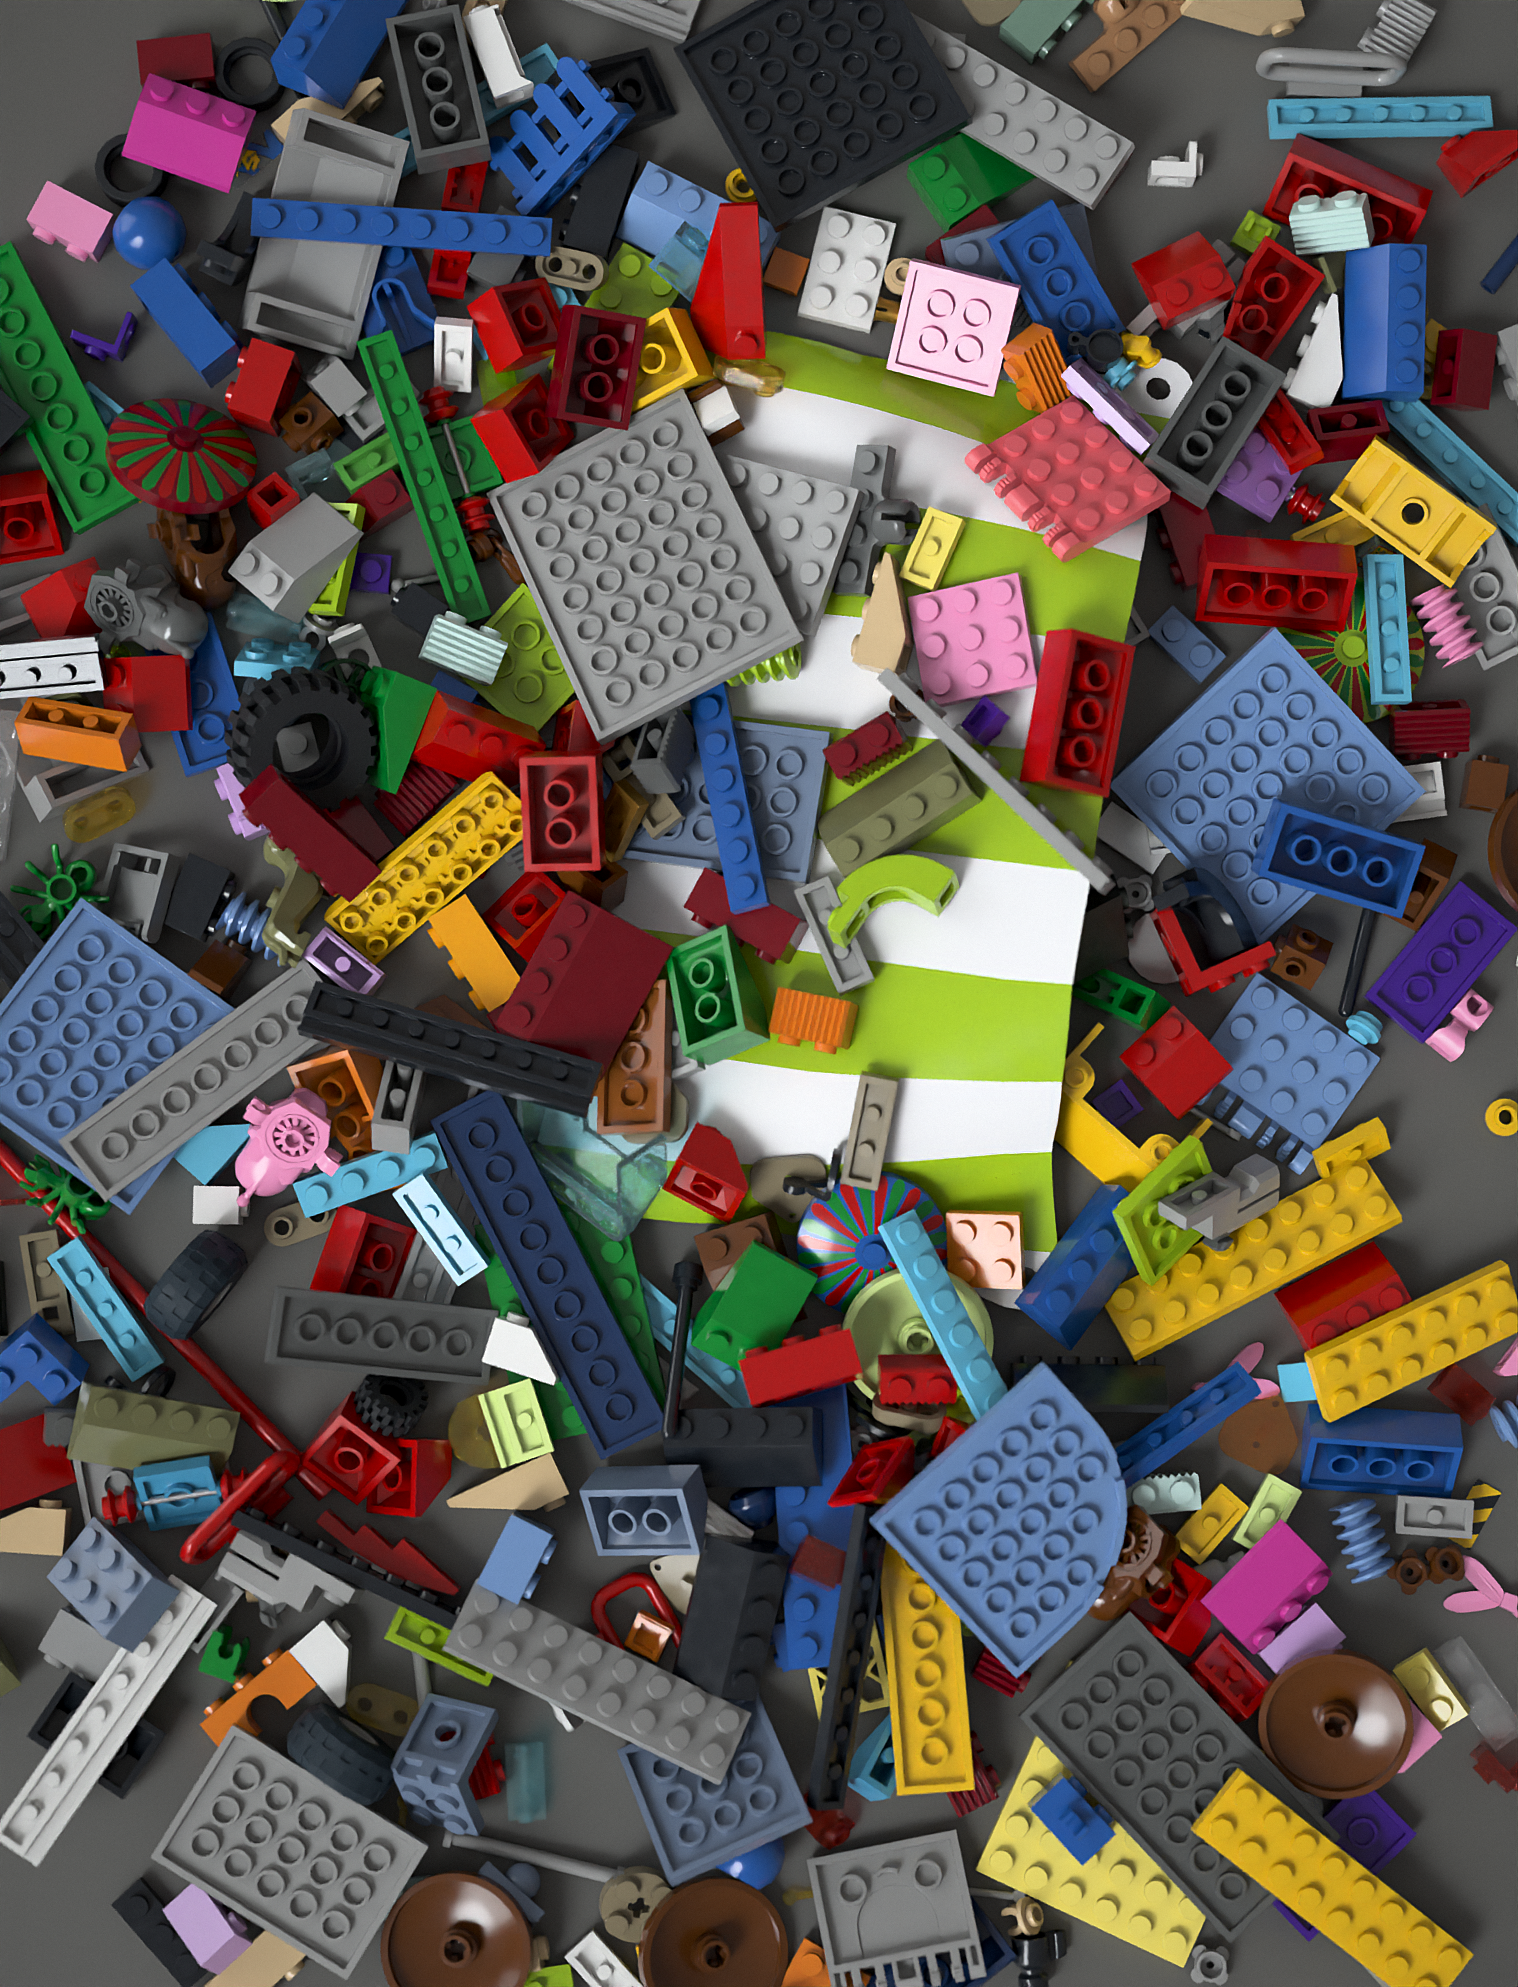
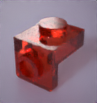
[1427,1363,1495,1426]
[1469,1744,1518,1794]
[803,1791,856,1850]

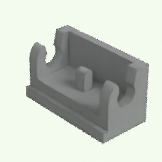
[190,1566,245,1653]

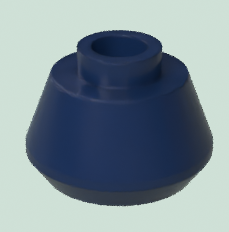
[727,1487,777,1530]

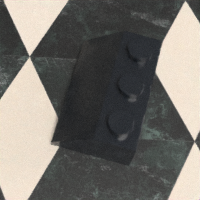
[27,1671,166,1800]

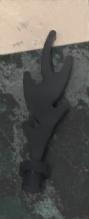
[847,1387,935,1474]

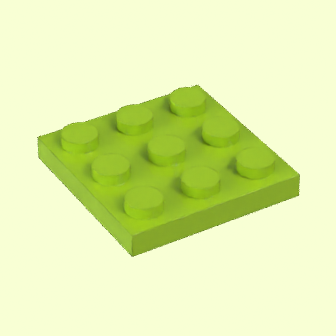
[458,583,576,733]
[1112,1135,1213,1286]

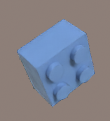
[476,1510,558,1605]

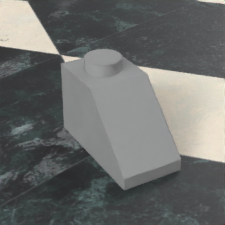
[300,354,367,417]

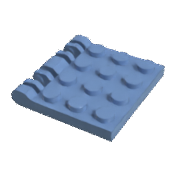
[1197,972,1381,1175]

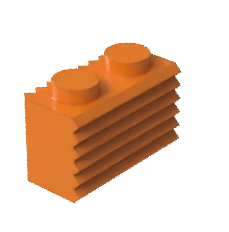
[1000,323,1072,414]
[768,987,858,1055]

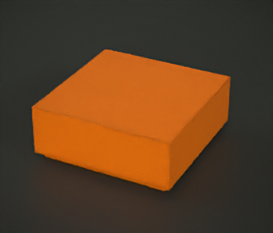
[763,247,810,297]
[624,1609,675,1663]

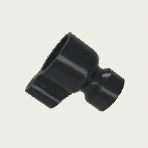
[1067,328,1123,378]
[1010,1929,1067,1987]

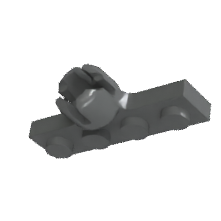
[833,445,921,597]

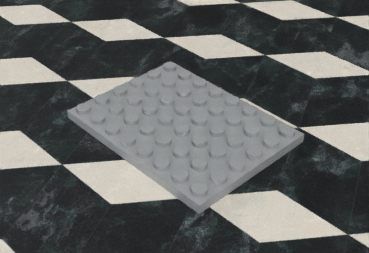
[486,388,804,745]

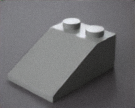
[228,493,364,624]

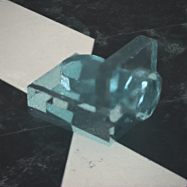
[285,448,334,501]

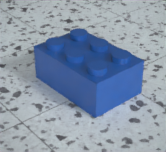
[130,258,244,388]

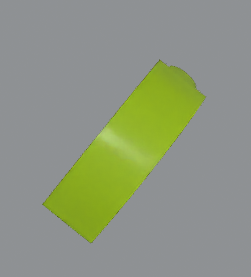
[827,855,960,949]

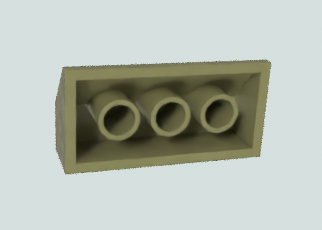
[817,739,982,878]
[66,1382,240,1481]

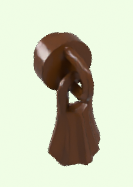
[466,528,527,585]

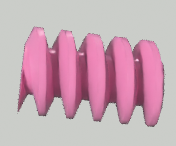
[1410,584,1484,669]

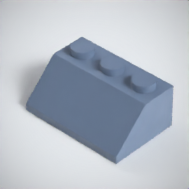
[579,1465,708,1556]

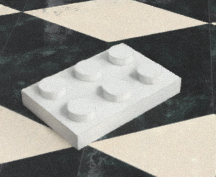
[798,207,896,333]

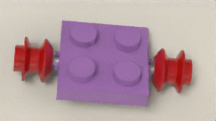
[1216,428,1326,525]

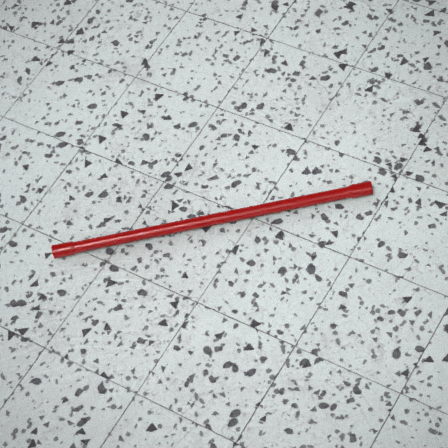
[0,1138,333,1502]

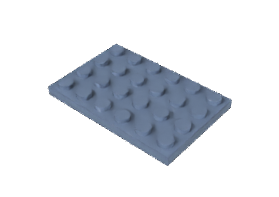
[608,714,834,884]

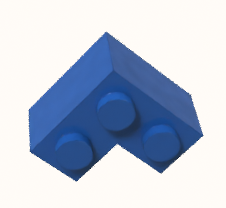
[0,1312,90,1406]

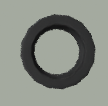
[215,37,286,113]
[94,133,169,207]

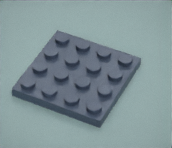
[617,1693,813,1887]

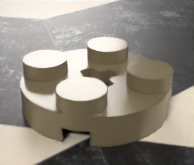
[599,1866,673,1942]

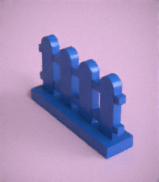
[489,57,636,218]

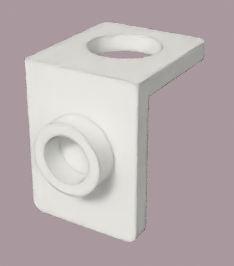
[327,623,382,682]

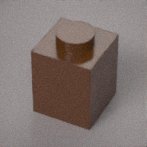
[1459,755,1510,814]

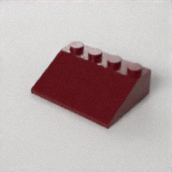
[495,890,675,1080]

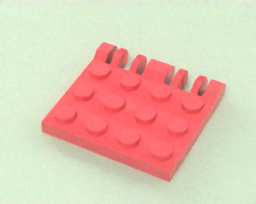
[964,395,1171,563]

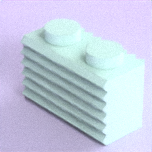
[1289,191,1375,256]
[418,611,508,687]
[1126,1470,1201,1514]

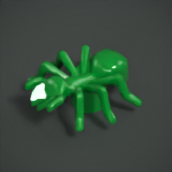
[10,844,110,940]
[19,1154,113,1234]

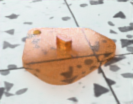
[1218,1395,1298,1475]

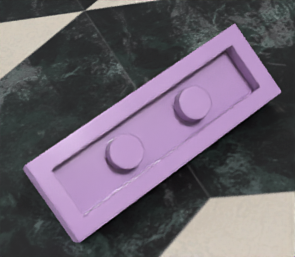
[1061,358,1159,455]

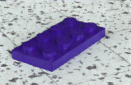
[1363,881,1518,1044]
[1272,1791,1417,1942]

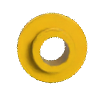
[725,168,757,203]
[1485,1099,1518,1136]

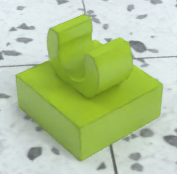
[1229,209,1282,257]

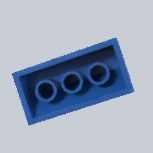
[271,0,409,109]
[1342,243,1427,403]
[1014,1185,1135,1351]
[1299,1403,1463,1498]

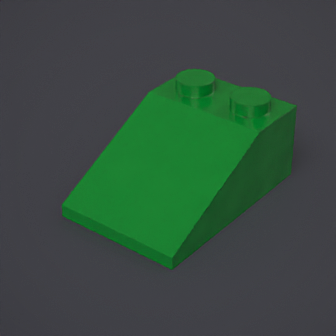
[906,133,1038,233]
[360,665,437,794]
[666,925,771,1066]
[691,1239,818,1372]

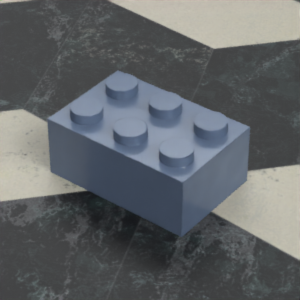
[47,1516,180,1653]

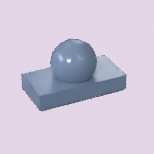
[478,1861,545,1929]

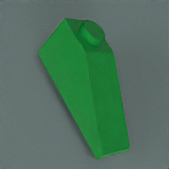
[1071,968,1171,1033]

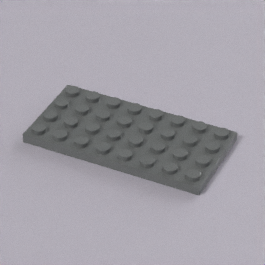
[1018,1610,1341,1943]

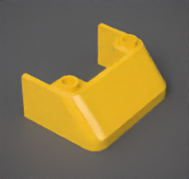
[1054,1022,1213,1193]

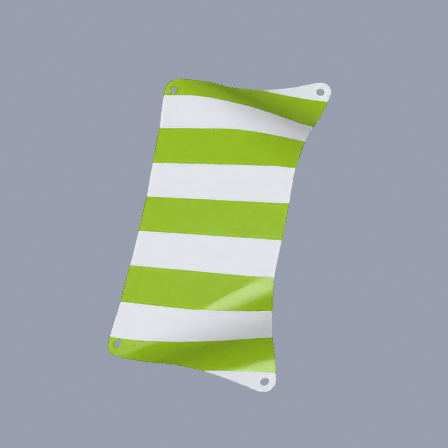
[532,331,1192,1309]

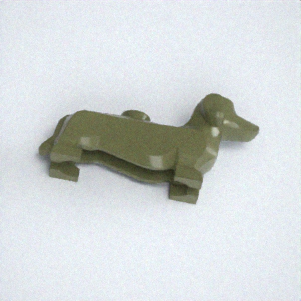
[262,835,330,968]

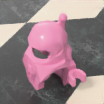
[235,1088,343,1207]

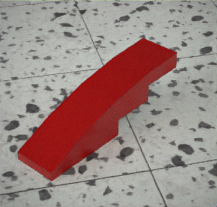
[427,160,489,300]
[315,1508,461,1596]

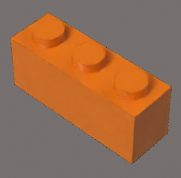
[14,696,142,772]

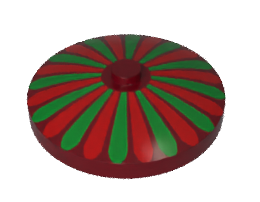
[105,398,257,514]

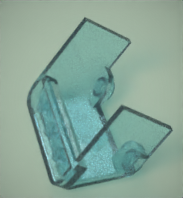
[517,1099,667,1241]

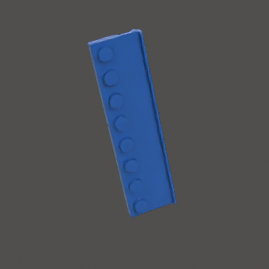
[769,1383,870,1670]

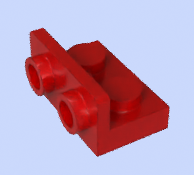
[1183,1633,1269,1724]

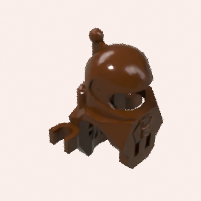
[147,507,237,611]
[1087,1504,1180,1621]

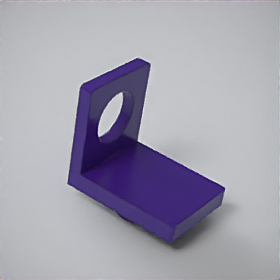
[70,311,138,363]

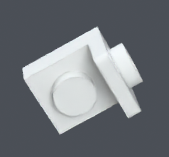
[1148,141,1203,187]

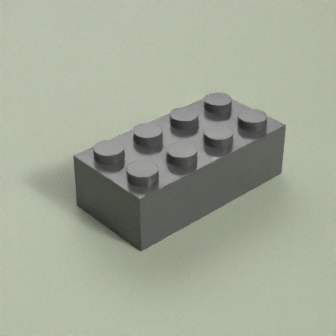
[385,4,492,175]
[1143,336,1287,510]

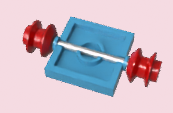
[101,1455,257,1531]

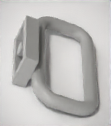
[1255,47,1407,99]

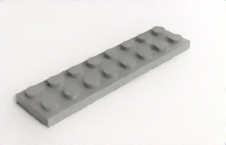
[910,12,1135,210]
[59,958,323,1203]
[442,1578,751,1785]

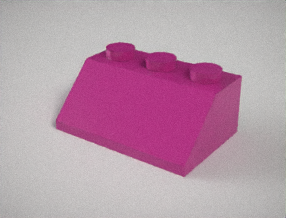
[122,73,256,193]
[1201,1519,1333,1655]

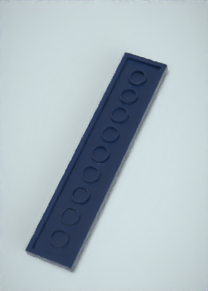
[430,1090,664,1460]

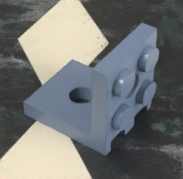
[390,1693,499,1836]

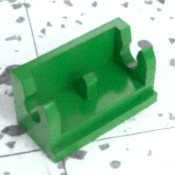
[198,1623,251,1684]

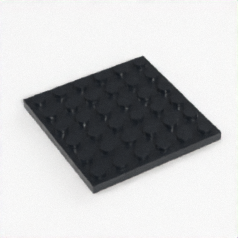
[673,0,972,233]

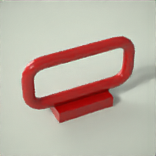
[179,1449,301,1565]
[590,1572,682,1651]

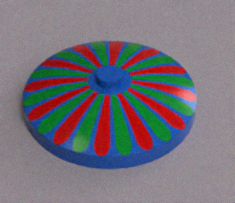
[796,1171,947,1314]

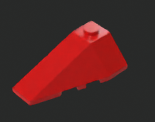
[690,202,767,360]
[1222,235,1325,362]

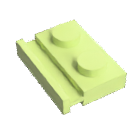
[478,1378,555,1468]

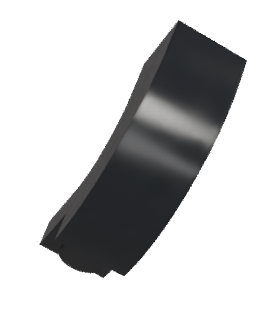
[196,191,260,286]
[1152,867,1259,964]

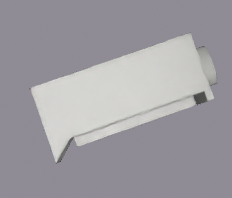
[463,4,535,110]

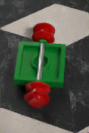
[418,386,503,534]

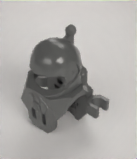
[84,557,209,659]

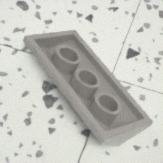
[1441,503,1518,671]

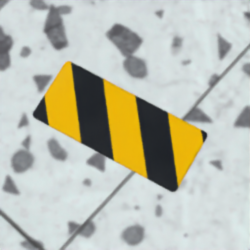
[1447,1479,1501,1550]

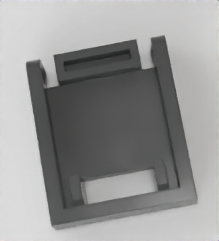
[97,842,181,943]

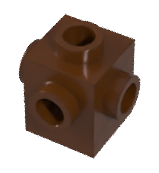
[278,391,344,460]
[1270,923,1334,991]

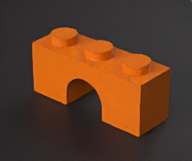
[199,1646,317,1747]

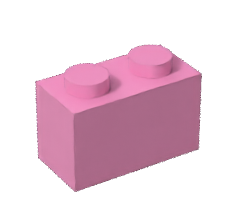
[26,181,116,262]

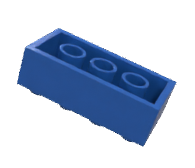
[1251,798,1426,919]

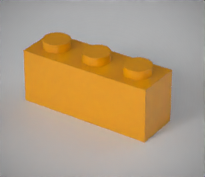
[427,894,520,1013]

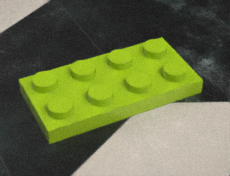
[547,242,687,373]

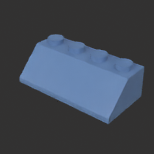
[616,161,781,279]

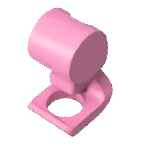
[1425,988,1494,1062]

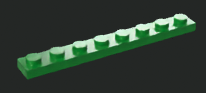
[356,330,492,625]

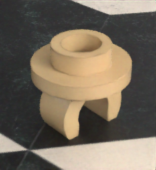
[884,258,911,296]
[1001,1897,1043,1936]

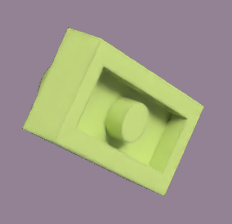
[1231,1472,1302,1549]

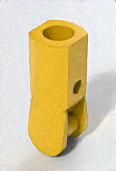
[1119,331,1162,369]

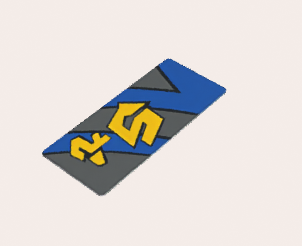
[232,129,283,189]

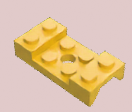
[1330,435,1497,588]

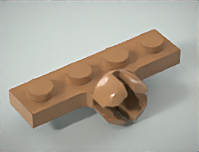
[1068,0,1186,92]

